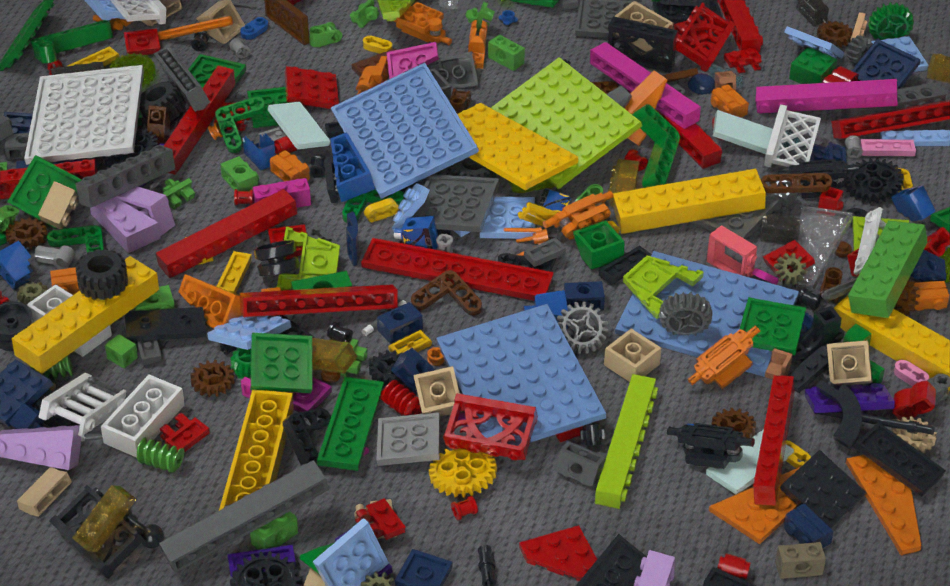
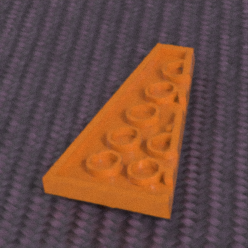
[846,455,921,555]
[709,467,800,544]

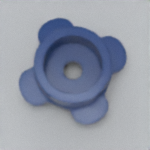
[499,10,518,25]

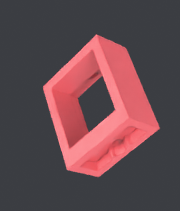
[706,225,757,278]

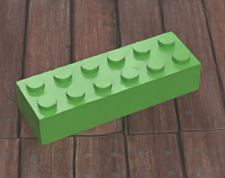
[848,220,928,318]

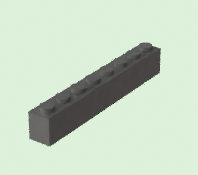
[154,45,210,112]
[159,460,329,573]

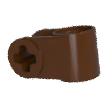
[450,88,472,114]
[820,267,843,303]

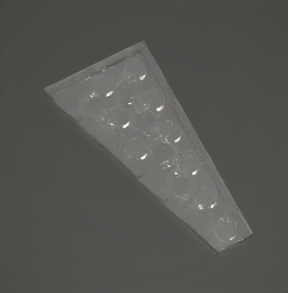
[795,206,853,291]

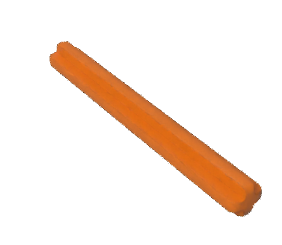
[158,16,233,40]

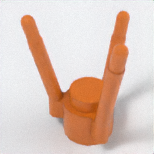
[503,227,549,256]

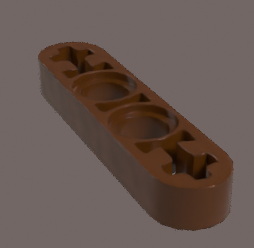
[761,173,832,193]

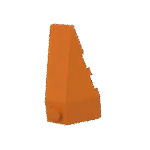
[625,71,667,146]
[178,274,242,328]

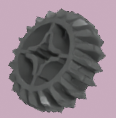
[659,292,713,336]

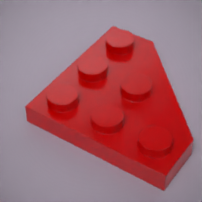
[519,525,597,581]

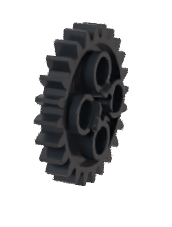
[102,129,160,168]
[845,158,904,204]
[230,551,302,586]

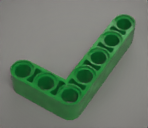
[31,20,114,63]
[632,104,680,188]

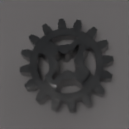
[369,350,403,387]

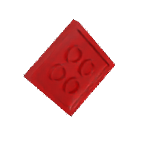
[285,66,339,109]

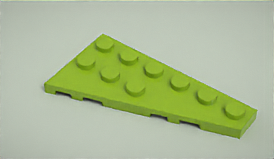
[376,0,415,21]

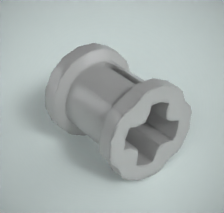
[229,37,250,59]
[845,136,863,158]
[436,234,453,253]

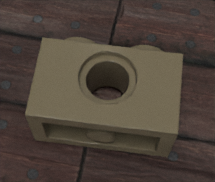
[775,542,826,579]

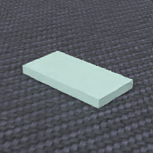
[268,102,330,150]
[713,110,782,158]
[706,430,794,495]

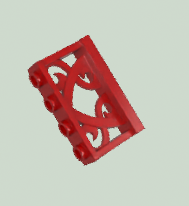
[676,2,735,72]
[443,393,538,461]

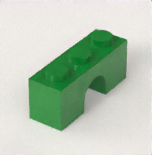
[291,271,352,290]

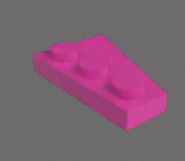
[387,42,439,79]

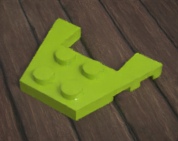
[277,227,340,291]
[623,255,704,319]

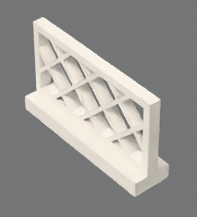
[110,0,166,24]
[764,104,821,167]

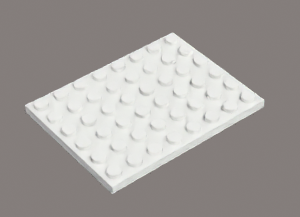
[24,65,144,165]

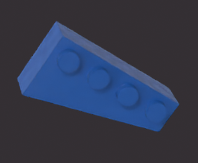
[330,132,375,202]

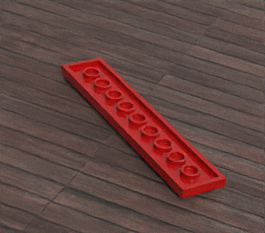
[361,238,554,301]

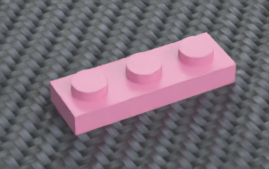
[860,139,916,156]

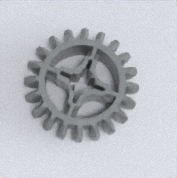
[557,302,608,355]

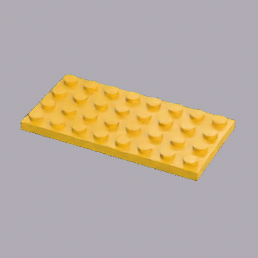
[457,103,578,190]

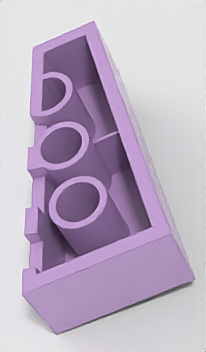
[116,187,175,236]
[90,197,161,253]
[0,425,81,470]
[634,550,675,586]

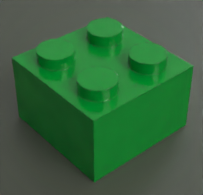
[789,47,837,84]

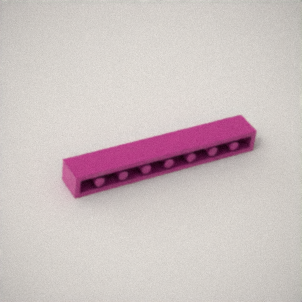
[590,42,701,129]
[756,79,898,113]

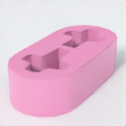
[894,360,929,386]

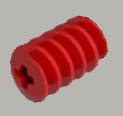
[380,380,422,416]

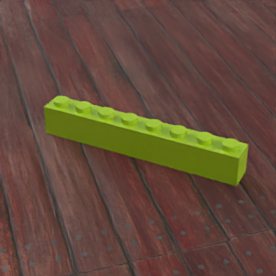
[595,374,659,509]

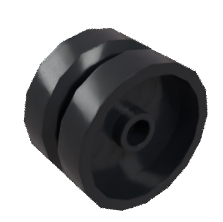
[253,240,300,276]
[0,301,34,351]

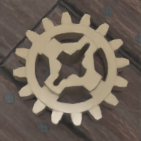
[891,416,937,453]

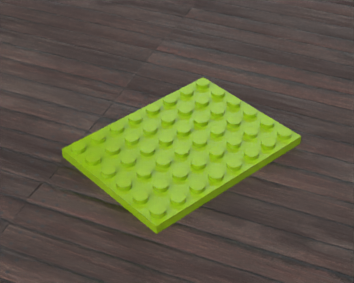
[491,57,642,189]

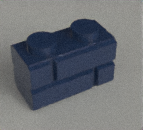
[784,504,834,548]

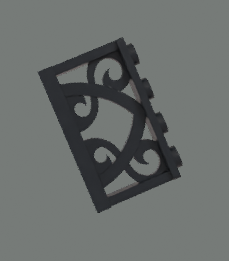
[608,16,678,73]
[49,485,145,579]

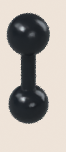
[113,501,164,548]

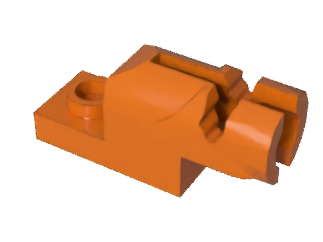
[468,20,488,68]
[356,56,389,95]

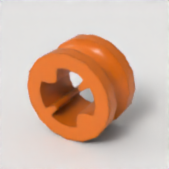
[208,123,222,140]
[427,347,445,366]

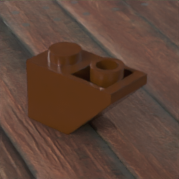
[147,105,171,143]

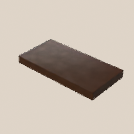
[264,0,309,45]

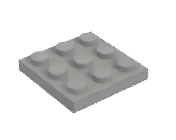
[376,412,440,466]

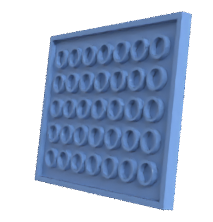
[331,63,479,199]
[615,251,799,377]
[436,304,606,446]

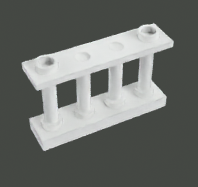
[854,207,887,275]
[39,373,127,437]

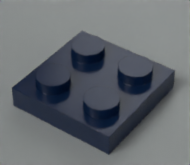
[395,549,453,586]

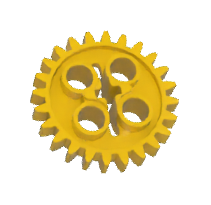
[429,449,497,498]

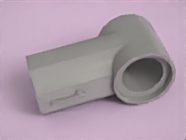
[34,246,76,270]

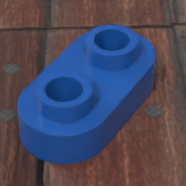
[240,17,268,40]

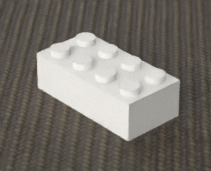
[27,284,112,357]
[101,375,185,457]

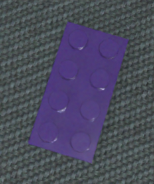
[805,383,895,413]

